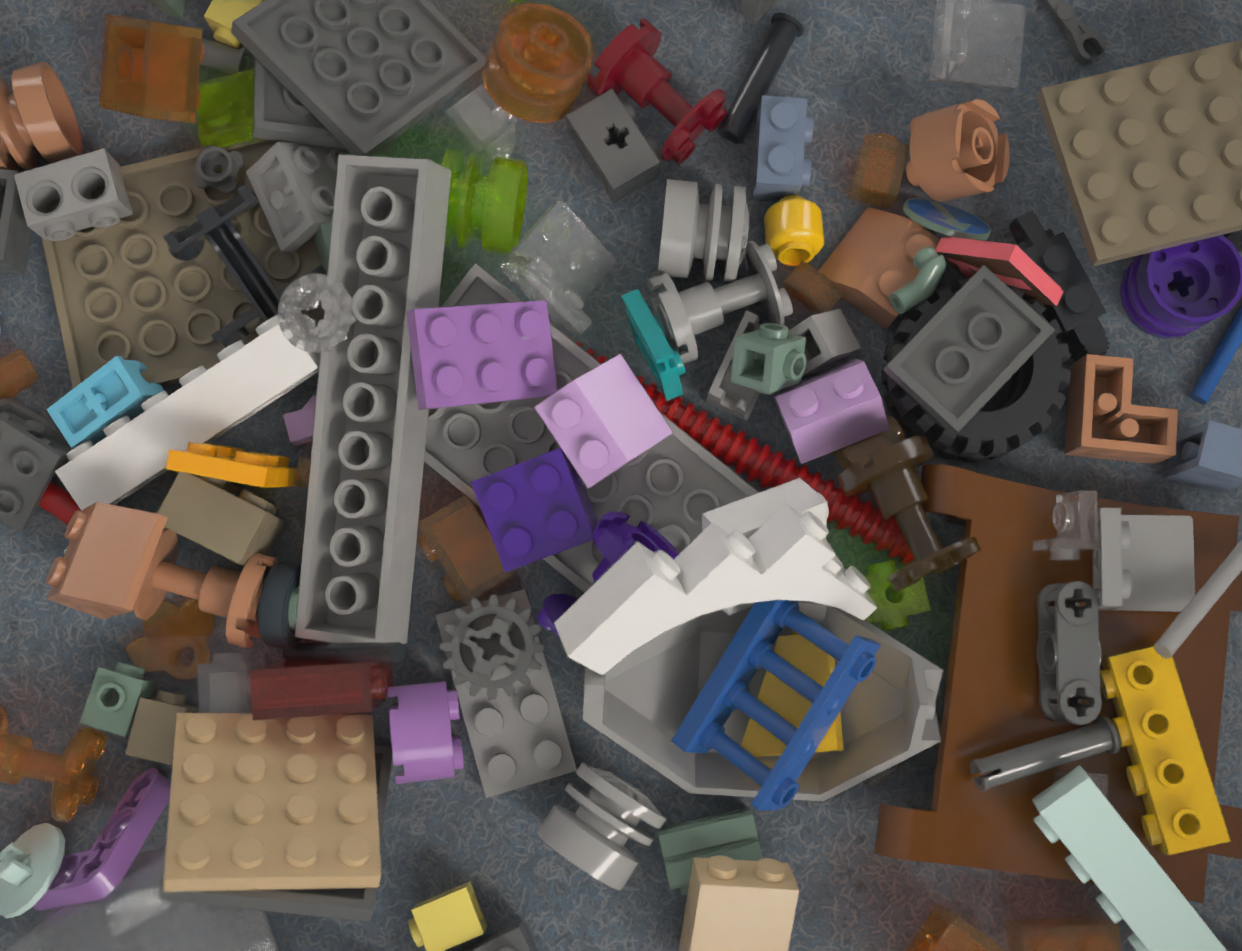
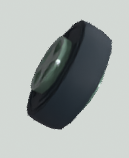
[258,563,302,648]

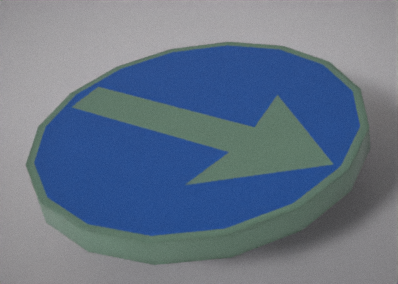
[902,198,992,241]

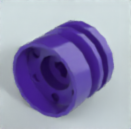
[1120,235,1242,339]

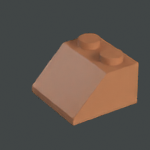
[814,207,940,330]
[46,502,168,619]

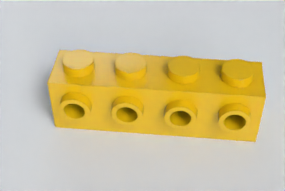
[1100,647,1230,855]

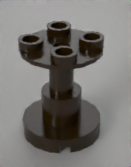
[837,436,981,592]

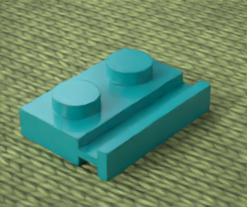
[621,289,686,401]

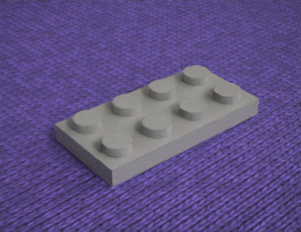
[435,589,577,798]

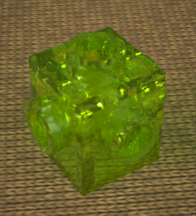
[864,560,931,631]

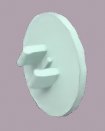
[0,823,65,918]

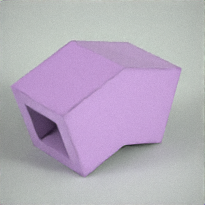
[283,395,317,446]

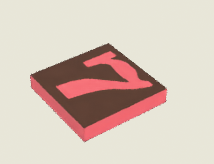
[936,236,1064,306]

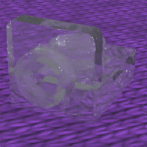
[1033,490,1099,561]

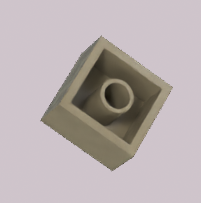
[157,472,288,566]

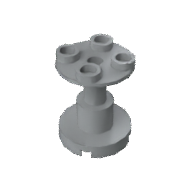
[647,240,793,364]

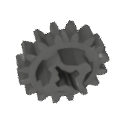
[440,595,546,700]

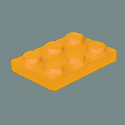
[166,442,302,488]

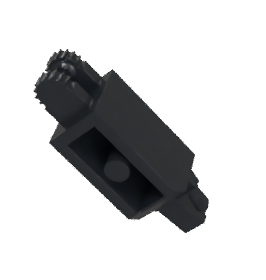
[1009,210,1110,363]

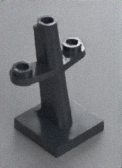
[163,185,327,348]

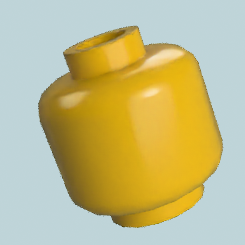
[764,195,824,266]

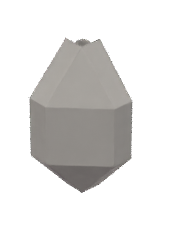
[583,601,943,801]

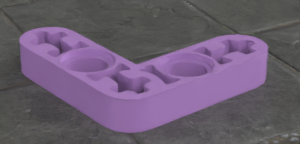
[33,768,171,911]

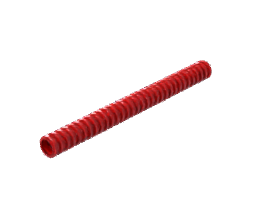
[565,334,914,565]

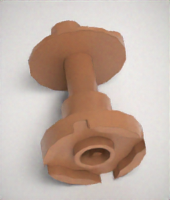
[133,528,279,649]

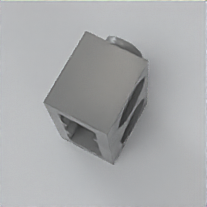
[14,148,133,241]

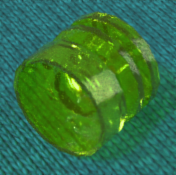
[441,149,528,256]

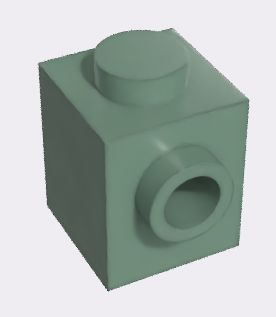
[79,661,157,737]

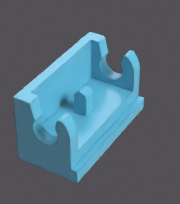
[46,356,165,448]

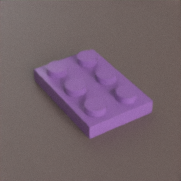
[407,300,558,410]

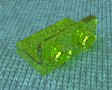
[188,68,255,148]

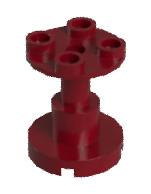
[586,18,728,165]

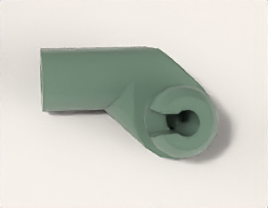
[889,246,946,314]

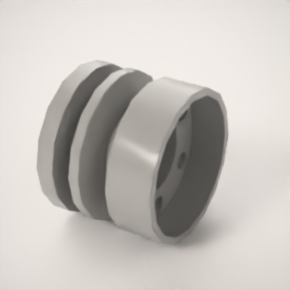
[657,179,750,282]
[537,762,667,891]

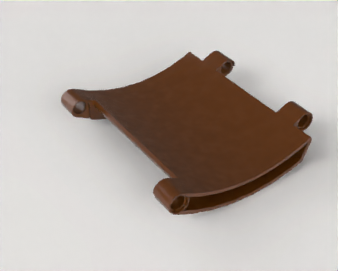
[874,464,1242,903]

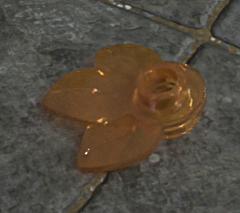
[125,597,215,680]

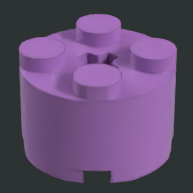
[388,681,464,784]

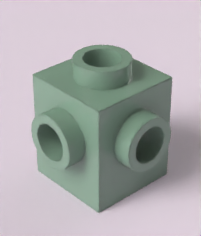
[731,323,806,395]

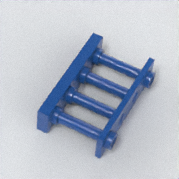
[671,600,881,810]

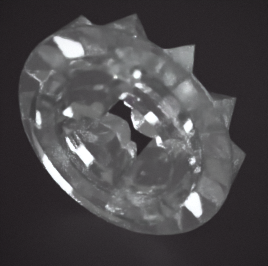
[278,274,356,353]

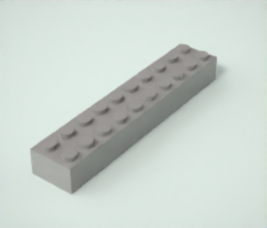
[295,155,451,644]

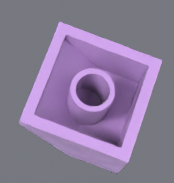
[534,354,673,488]
[772,358,889,464]

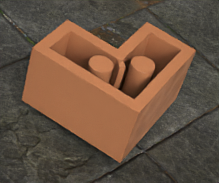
[1064,354,1178,464]

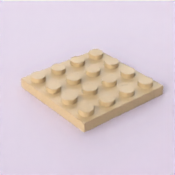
[163,713,381,892]

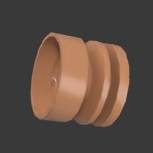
[0,62,83,172]

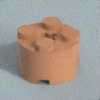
[906,99,1010,202]

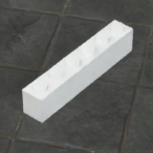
[55,315,321,511]

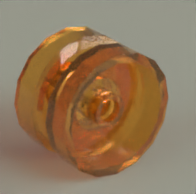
[482,3,596,123]

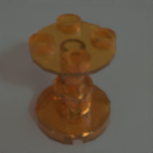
[0,705,107,823]

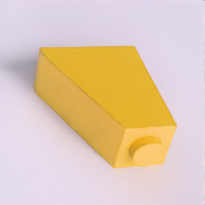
[741,629,844,757]

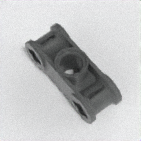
[1036,581,1102,725]

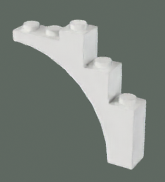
[554,503,878,676]

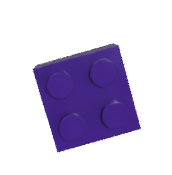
[471,448,598,572]

